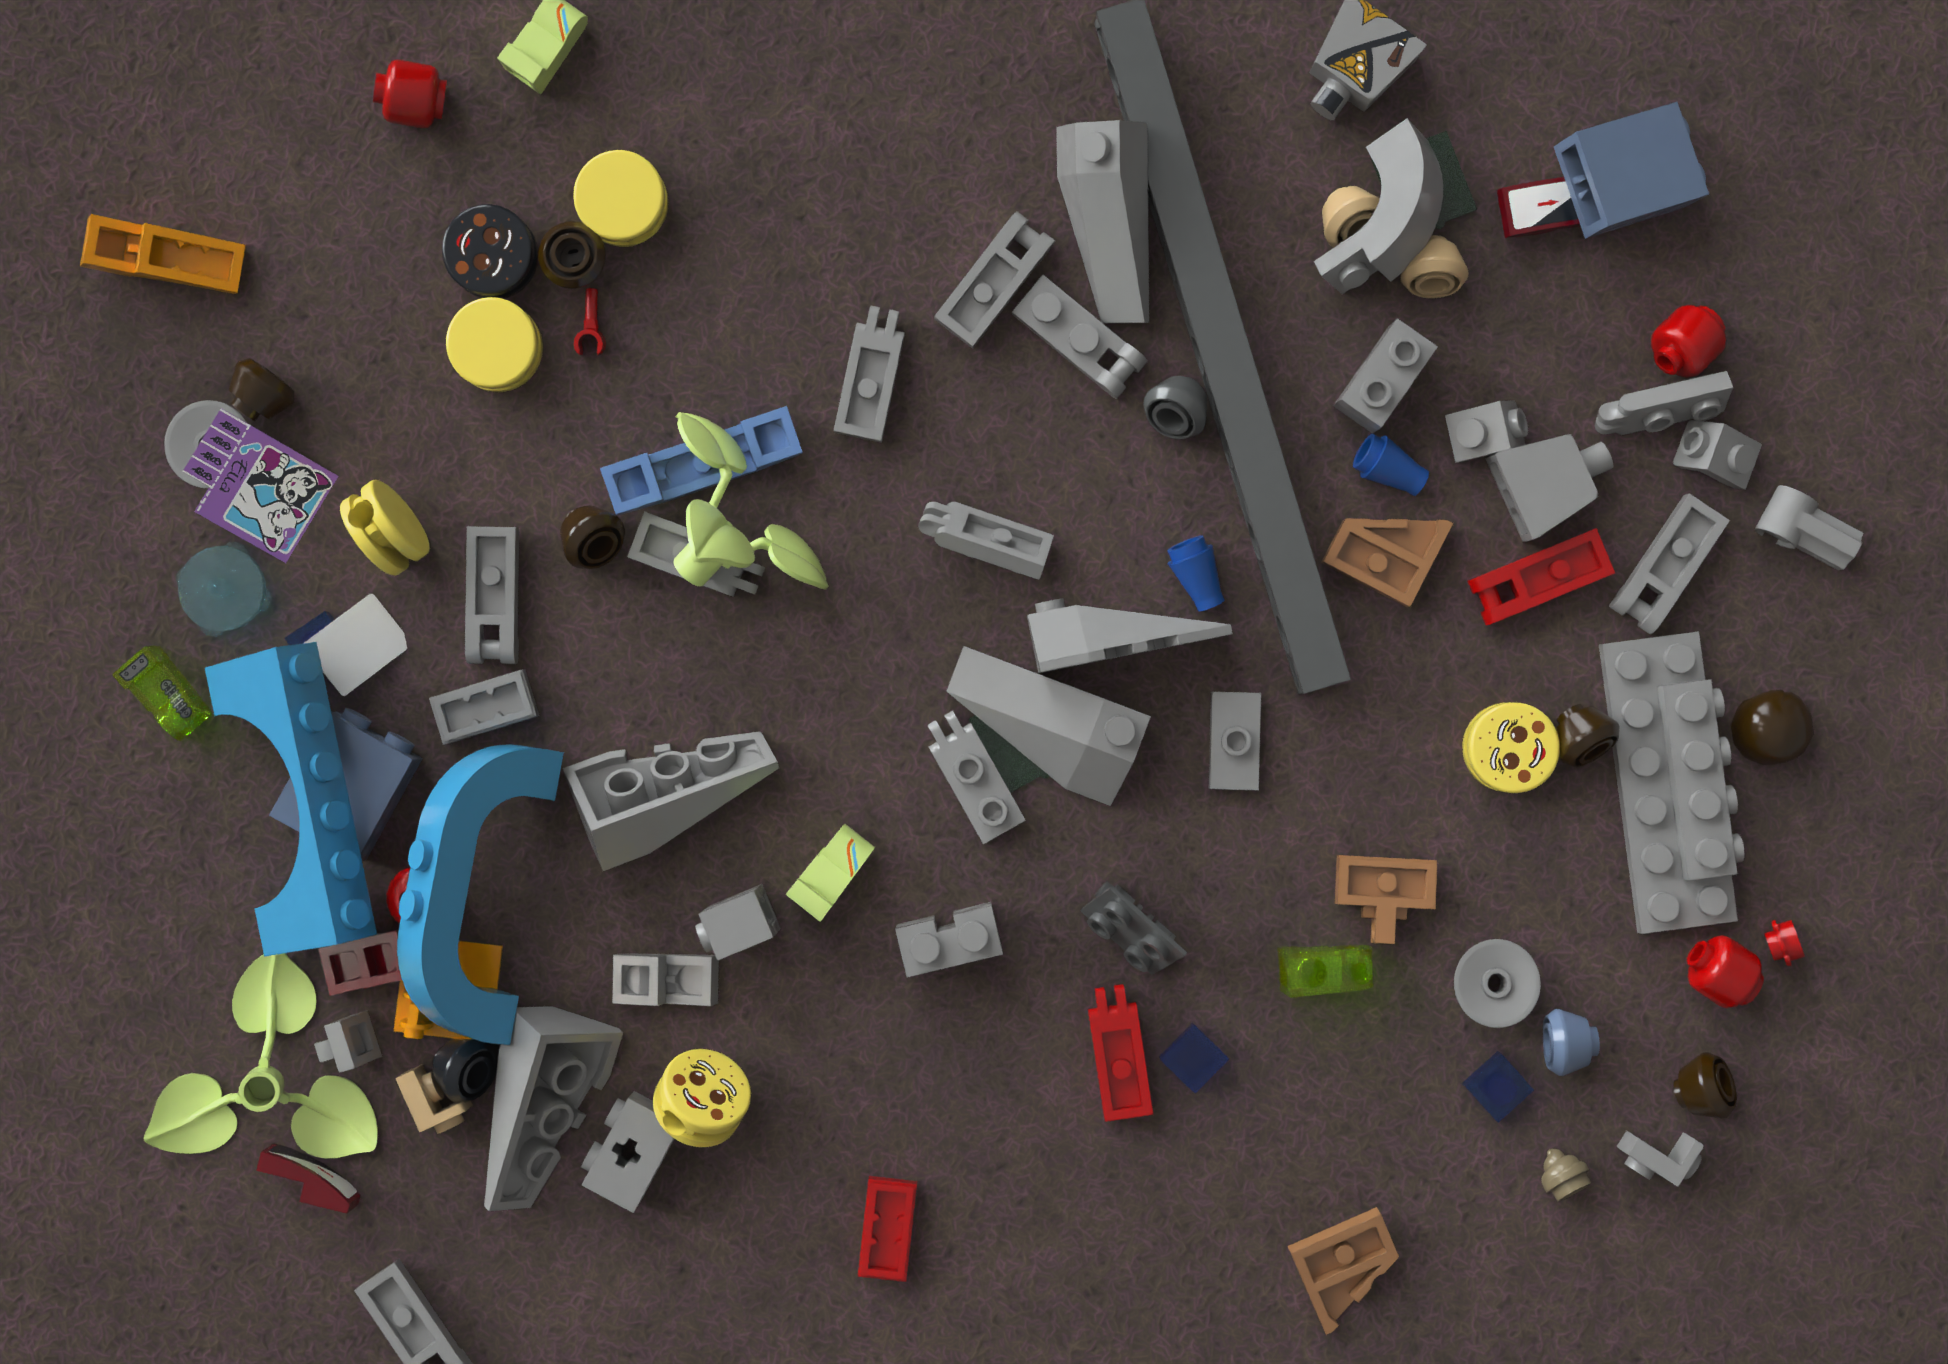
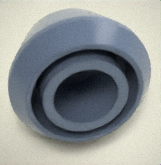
[1543,1009,1600,1076]

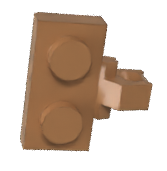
[1335,855,1437,945]

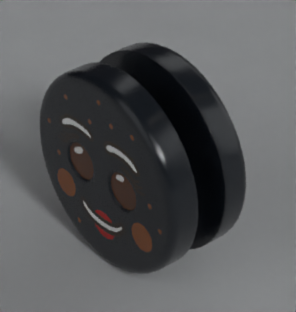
[442,204,538,299]

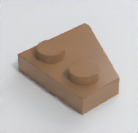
[1321,518,1453,607]
[1287,1207,1399,1335]

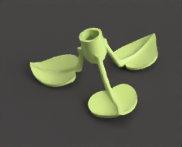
[674,412,829,590]
[144,953,378,1159]

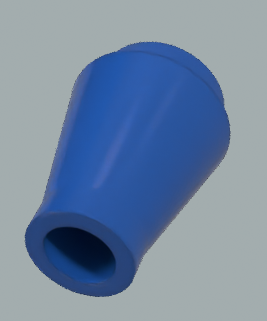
[1353,434,1429,496]
[1167,535,1225,612]

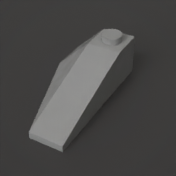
[1056,120,1149,323]
[1027,598,1233,673]
[563,731,779,871]
[484,1006,623,1211]

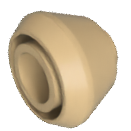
[1322,186,1380,247]
[1400,235,1468,298]

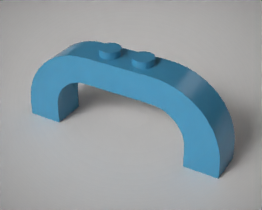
[397,744,564,1045]

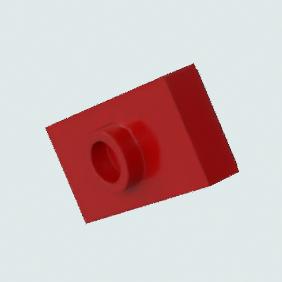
[858,1176,917,1282]

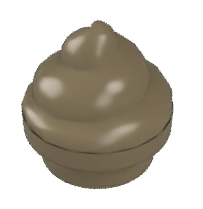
[1541,1149,1592,1202]

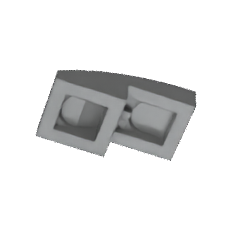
[612,953,719,1006]

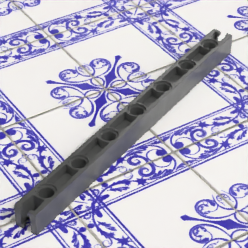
[1094,0,1351,694]

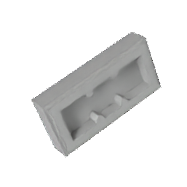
[429,669,539,745]
[1209,692,1261,790]

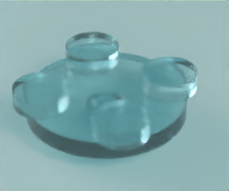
[176,542,272,636]

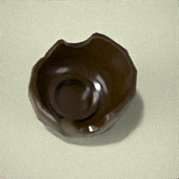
[1731,690,1814,765]

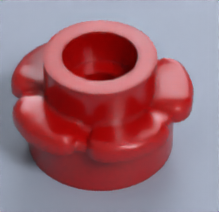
[1764,920,1805,967]

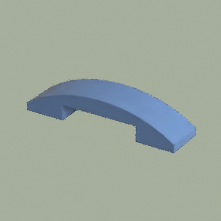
[600,406,803,515]

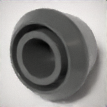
[1143,376,1207,439]

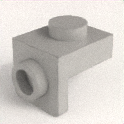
[1445,401,1528,463]
[1673,420,1762,490]
[1617,1131,1704,1187]

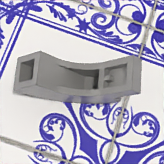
[1314,118,1443,294]

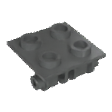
[1080,881,1187,975]

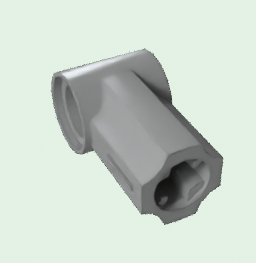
[1754,485,1863,570]

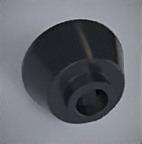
[432,1039,497,1103]

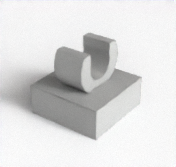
[314,1010,382,1073]

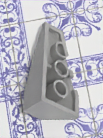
[946,646,1151,806]

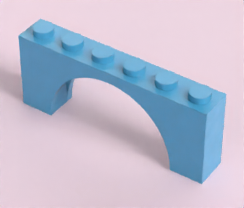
[205,642,377,957]

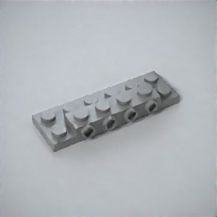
[1599,631,1744,934]

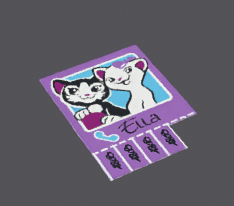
[183,408,338,563]

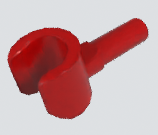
[574,288,606,355]

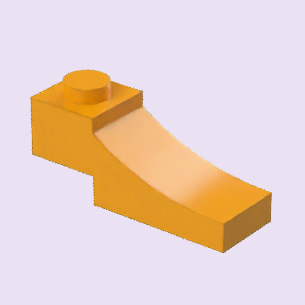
[80,214,245,294]

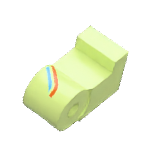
[497,0,588,95]
[786,824,875,922]

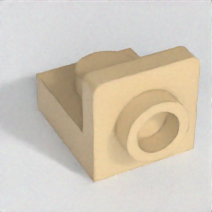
[395,1064,473,1134]

